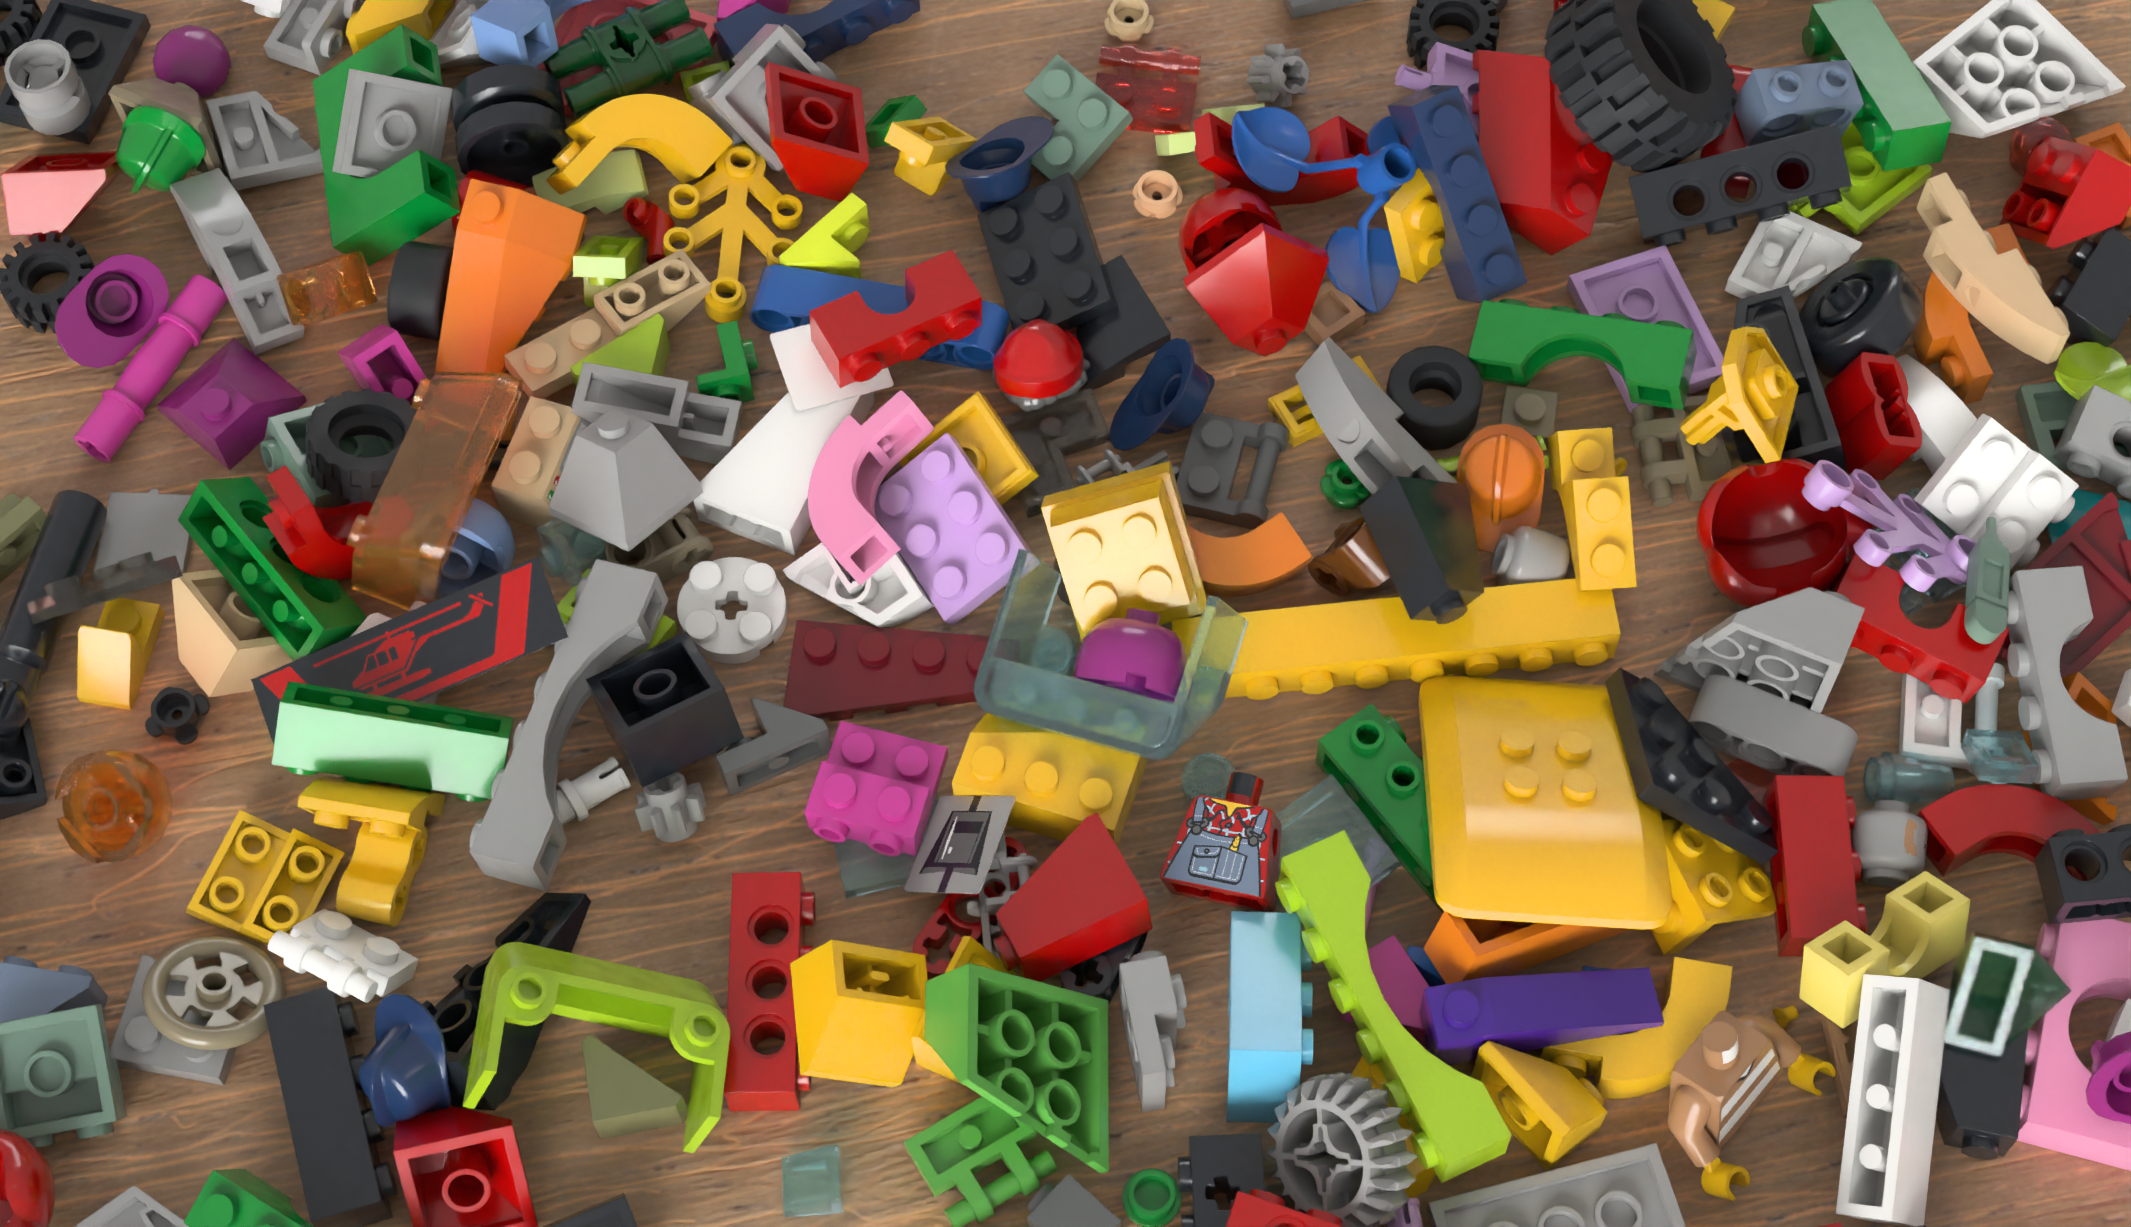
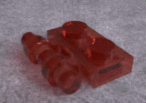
[1095,43,1201,134]

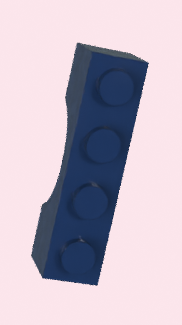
[714,0,920,69]
[1387,85,1528,303]

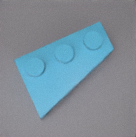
[1226,911,1313,1123]

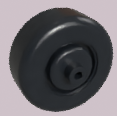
[1799,257,1924,378]

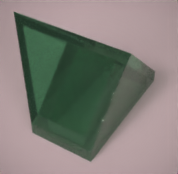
[1944,931,2071,1057]

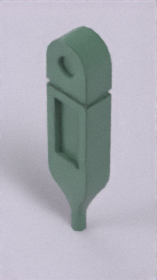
[1964,517,2010,645]

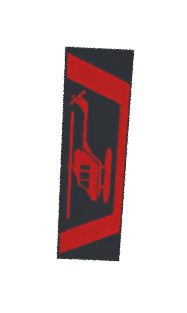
[251,556,568,745]

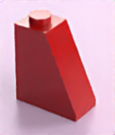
[993,813,1153,982]

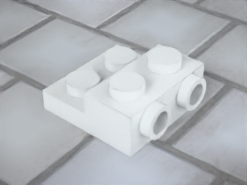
[1914,414,2079,570]

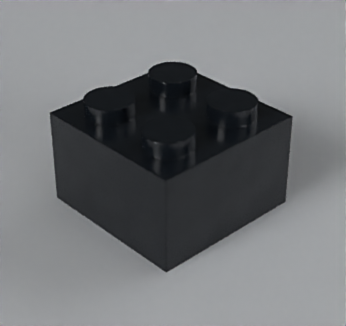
[586,631,744,788]

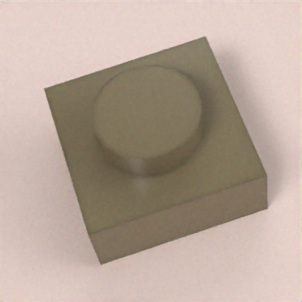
[1500,385,1559,448]

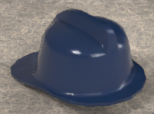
[945,116,1054,212]
[1110,338,1215,451]
[358,993,451,1127]

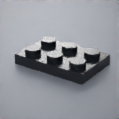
[0,0,151,145]
[977,172,1118,331]

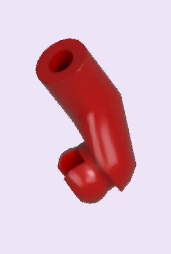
[622,197,675,265]

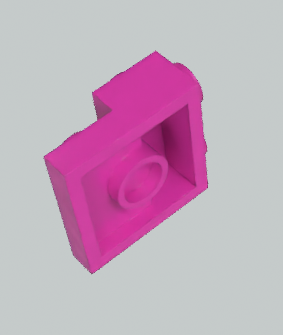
[804,721,948,856]

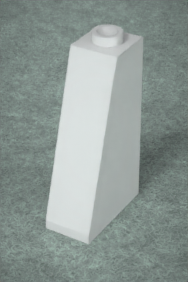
[693,392,875,556]

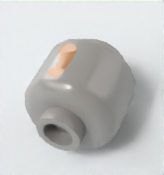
[1851,800,1928,888]

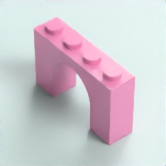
[2017,919,2131,1171]

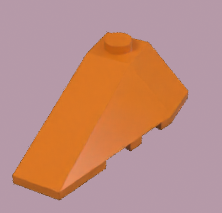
[432,179,588,405]

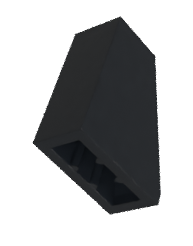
[1359,476,1484,624]
[1936,989,2030,1159]

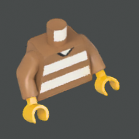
[1667,1011,1836,1201]

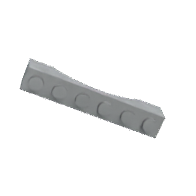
[469,559,668,891]

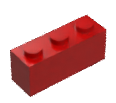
[1763,775,1867,957]

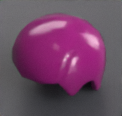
[153,25,231,98]

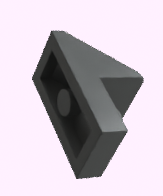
[716,697,831,796]

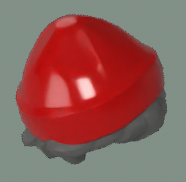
[991,319,1090,412]

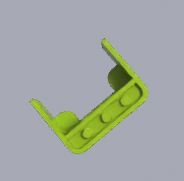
[463,942,730,1154]

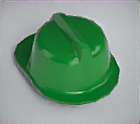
[116,105,206,194]

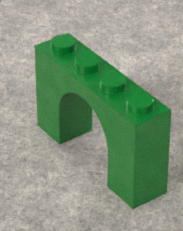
[313,24,461,266]

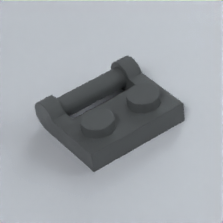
[1176,412,1290,530]

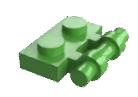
[904,1096,1058,1227]

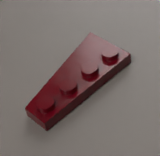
[783,620,1015,722]

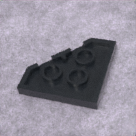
[1605,668,1779,865]

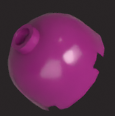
[1073,608,1188,702]

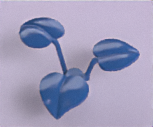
[1232,107,1418,314]

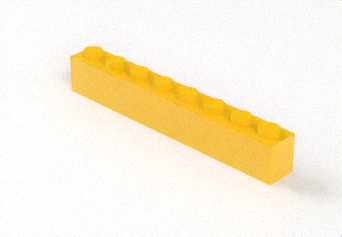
[1171,578,1621,706]

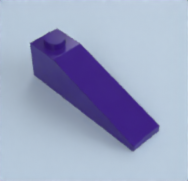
[1419,967,1664,1065]

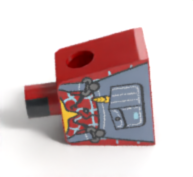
[1159,772,1282,912]

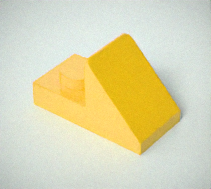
[884,116,978,196]
[77,596,165,710]

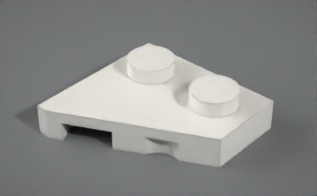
[1724,211,1862,299]

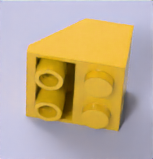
[790,939,928,1087]

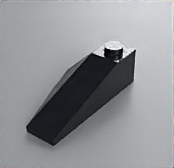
[1722,285,1848,474]
[423,892,591,1111]

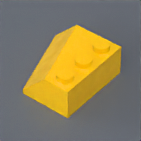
[952,706,1165,847]

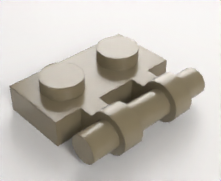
[1631,395,1732,507]

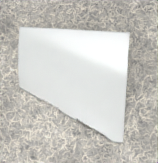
[783,520,934,628]

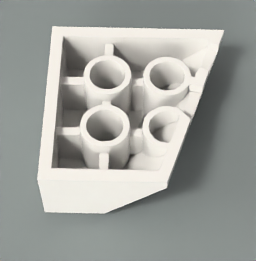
[1913,0,2126,139]

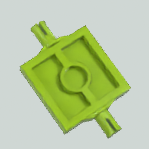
[1789,122,1933,235]

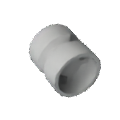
[4,39,91,135]

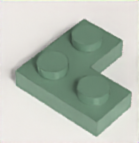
[1023,54,1133,182]

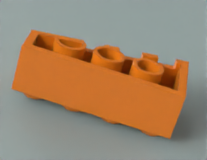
[1423,911,1631,984]

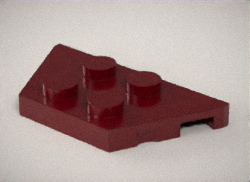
[1996,491,2131,678]

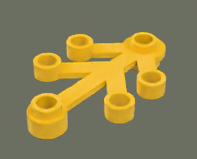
[663,144,803,323]

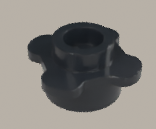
[145,687,210,745]

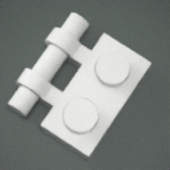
[268,909,419,1003]

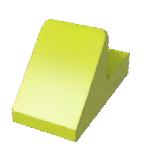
[779,193,870,279]

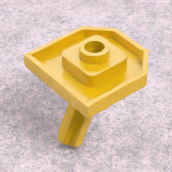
[1680,326,1799,463]

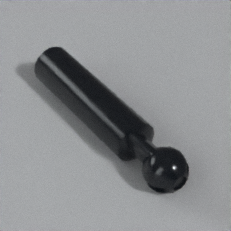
[0,490,107,735]

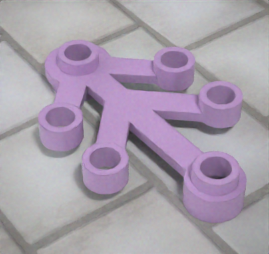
[1802,460,1976,592]

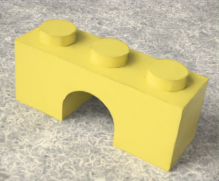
[1799,871,1971,1028]

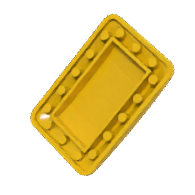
[1418,675,1672,930]

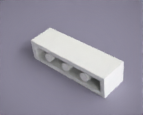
[1836,974,1950,1227]

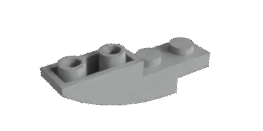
[170,168,305,355]
[1295,337,1457,495]

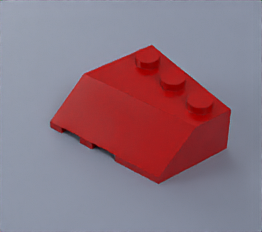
[1472,50,1613,256]

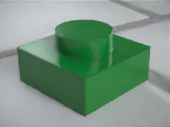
[865,95,927,148]

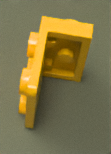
[1650,819,1777,955]

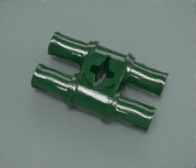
[543,0,714,119]

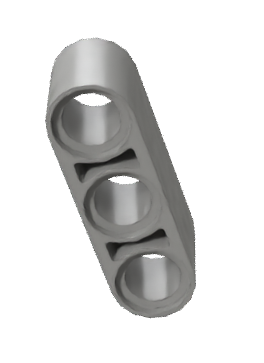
[1687,674,1858,776]

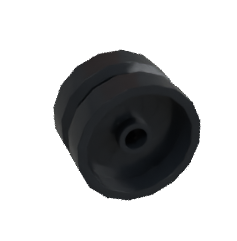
[450,64,570,187]

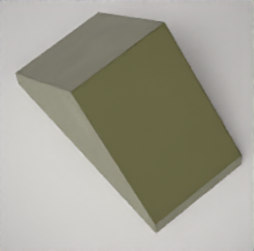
[582,1034,687,1139]

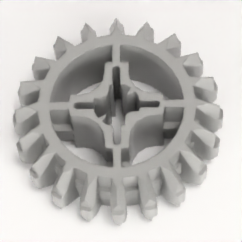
[1266,1072,1418,1227]

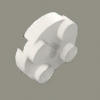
[677,557,788,664]

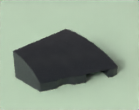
[1076,255,1171,395]

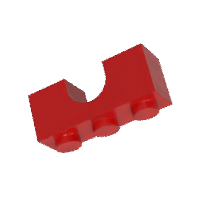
[809,249,982,388]
[1832,552,2010,704]

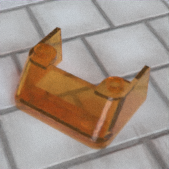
[347,371,523,611]

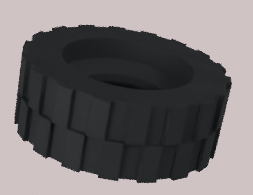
[306,389,427,504]

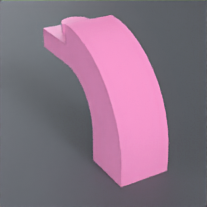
[808,390,935,586]

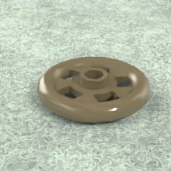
[142,936,285,1050]

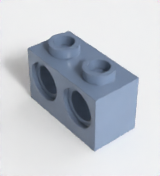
[1734,60,1864,147]

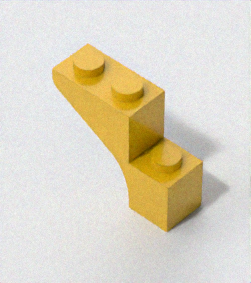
[1547,427,1637,591]

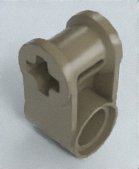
[605,506,714,584]

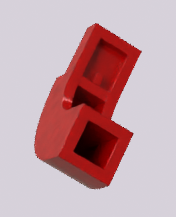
[1193,112,1371,206]
[263,465,417,579]
[1917,784,2100,881]

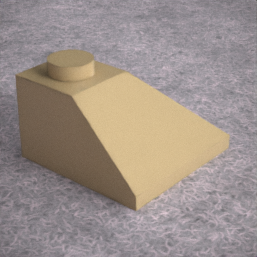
[172,569,293,697]

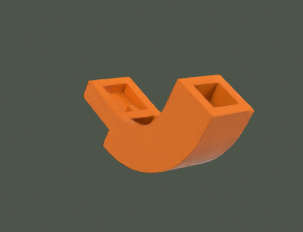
[1913,223,2030,405]
[1187,512,1312,597]

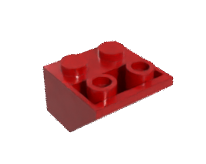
[1998,135,2131,249]

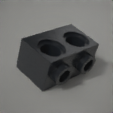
[2034,824,2131,925]

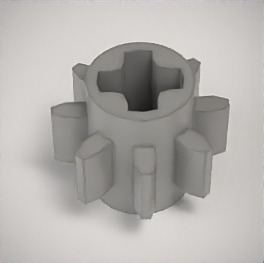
[1246,43,1310,107]
[634,772,707,842]

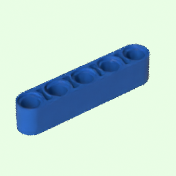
[749,264,1010,370]

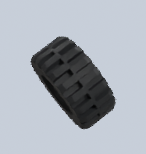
[1544,0,1737,172]

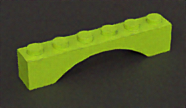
[1275,830,1512,1183]

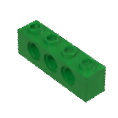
[178,477,367,661]

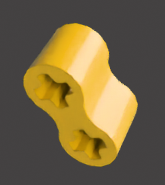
[336,822,428,927]

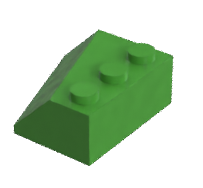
[924,963,1109,1174]

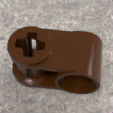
[1308,515,1390,596]

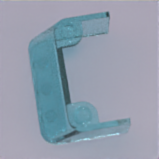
[974,549,1249,760]

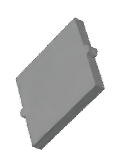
[93,489,192,586]

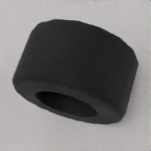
[387,241,454,340]
[1386,345,1483,451]

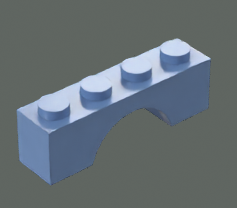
[470,0,593,67]

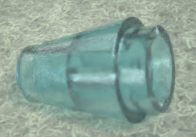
[1863,752,1954,804]

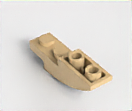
[1916,172,2070,364]
[504,249,711,399]

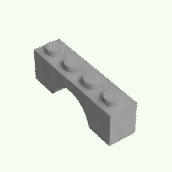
[2006,566,2128,801]

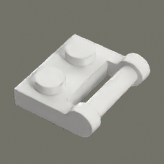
[1898,663,2005,776]

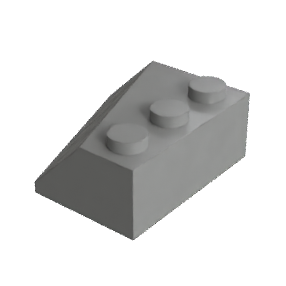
[1653,587,1865,713]

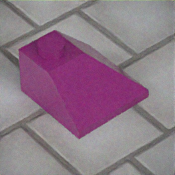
[156,338,307,470]

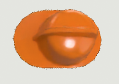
[1456,424,1545,553]

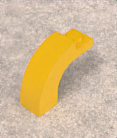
[546,94,733,195]
[1538,957,1733,1099]

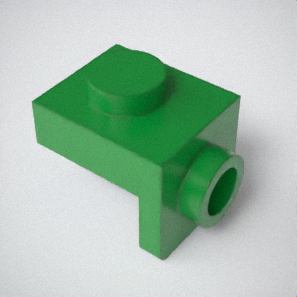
[696,320,758,403]

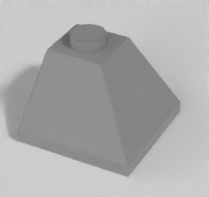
[549,407,703,552]

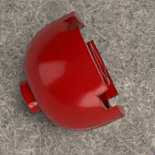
[1178,187,1283,274]

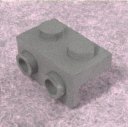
[263,0,365,76]

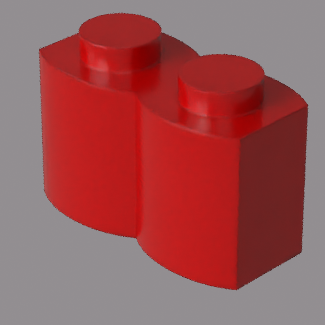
[1824,352,1922,480]

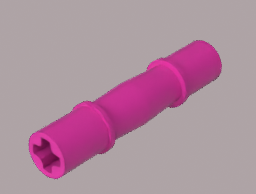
[73,275,228,463]

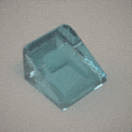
[782,1145,843,1217]

